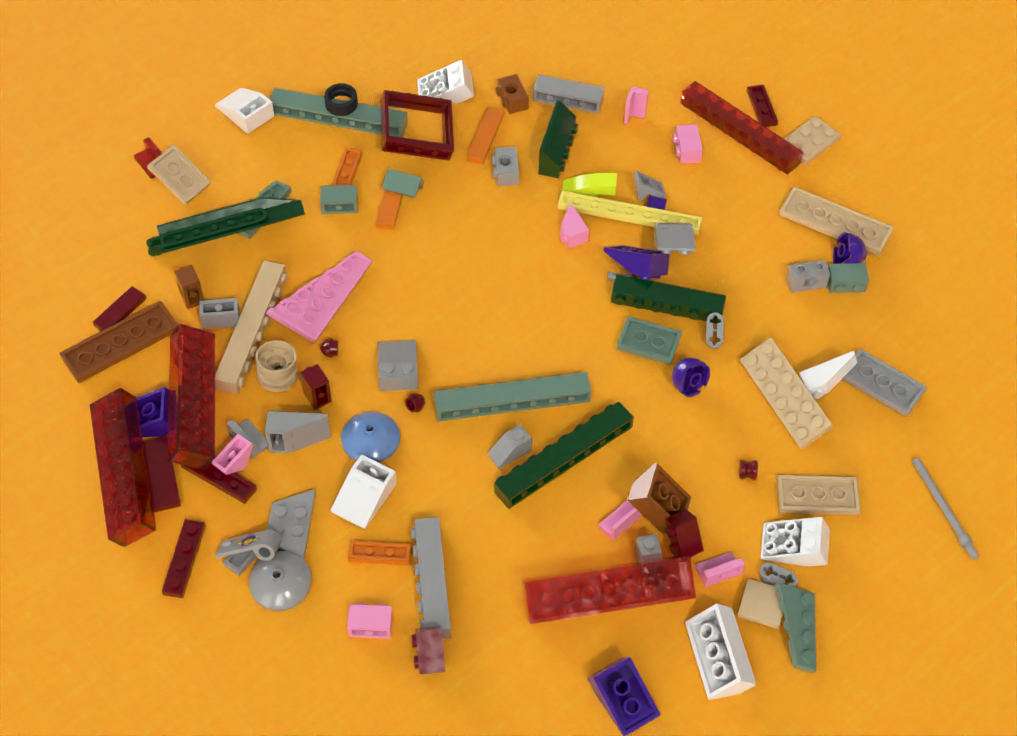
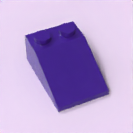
[603,245,670,280]
[115,387,179,439]
[587,657,661,736]

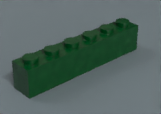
[611,274,726,324]

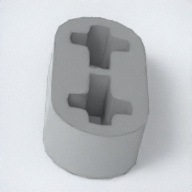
[706,312,724,349]
[759,563,798,587]

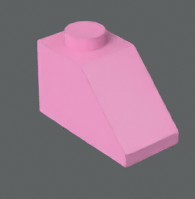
[559,205,589,249]

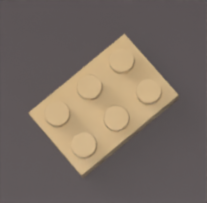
[780,116,841,166]
[147,144,211,206]

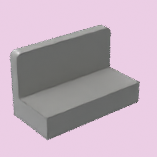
[226,419,268,459]

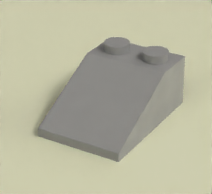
[378,340,418,391]

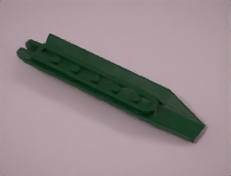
[146,197,305,256]

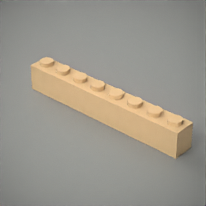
[213,260,288,395]

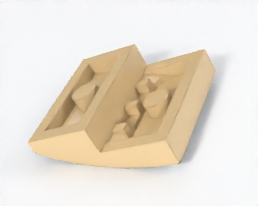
[737,578,783,629]

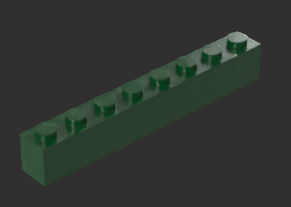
[494,401,634,509]

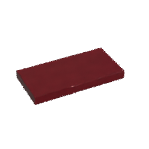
[128,436,181,515]

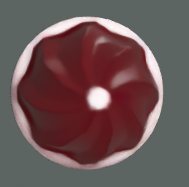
[321,339,338,358]
[405,393,426,413]

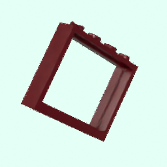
[380,90,454,161]

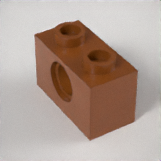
[495,74,529,114]
[174,264,204,309]

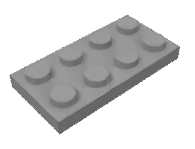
[842,349,927,417]

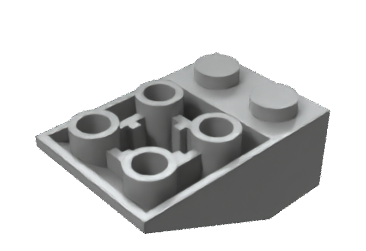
[654,222,696,254]
[265,410,331,453]

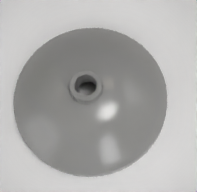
[249,551,312,611]

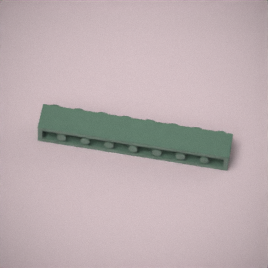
[269,88,408,138]
[434,372,591,422]

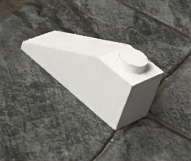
[799,351,857,399]

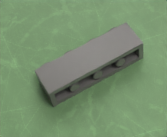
[533,74,605,114]

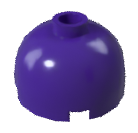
[833,232,867,264]
[672,358,710,397]

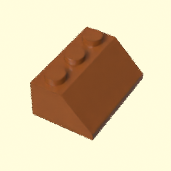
[628,463,691,534]

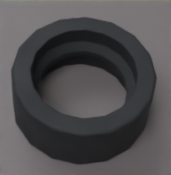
[324,83,358,116]

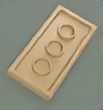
[776,475,861,515]

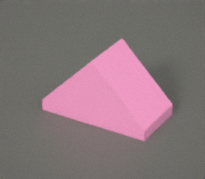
[211,434,253,475]

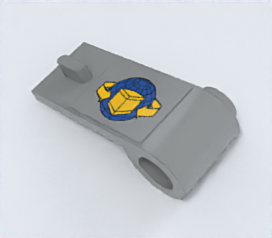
[215,529,282,561]

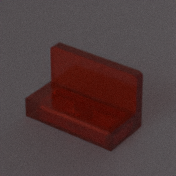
[134,137,162,179]

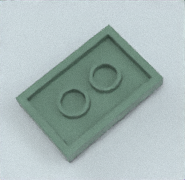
[616,316,682,365]

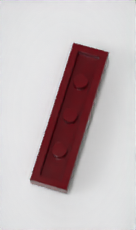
[180,449,257,504]
[162,519,206,598]

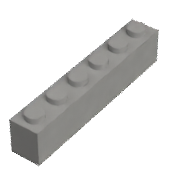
[411,517,451,639]

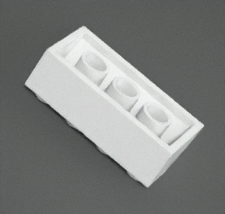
[685,603,756,700]

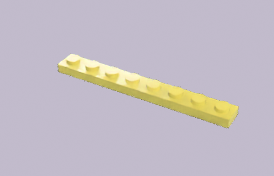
[558,191,702,236]

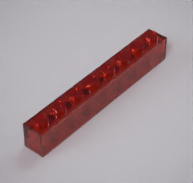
[681,81,803,175]

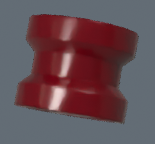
[739,459,758,480]

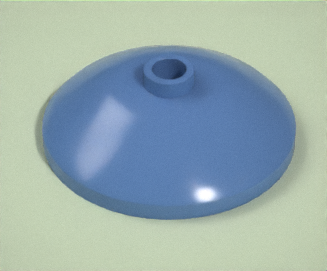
[341,412,400,463]

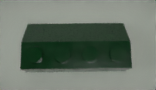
[538,100,578,179]

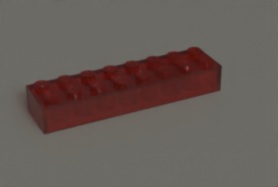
[167,323,215,470]
[89,387,156,547]
[521,554,696,624]

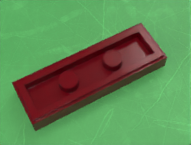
[747,84,778,128]
[93,286,147,331]

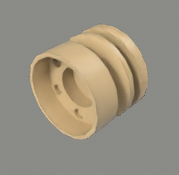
[256,340,297,392]

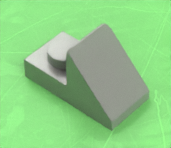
[634,171,666,202]

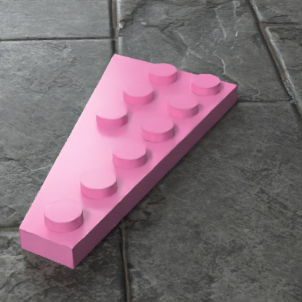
[266,251,372,343]

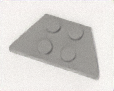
[267,490,316,560]

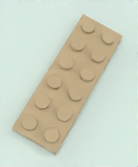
[779,187,894,256]
[740,337,834,449]

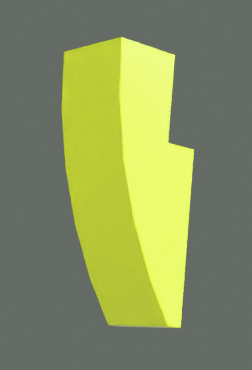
[562,173,617,197]

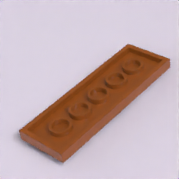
[59,301,180,383]

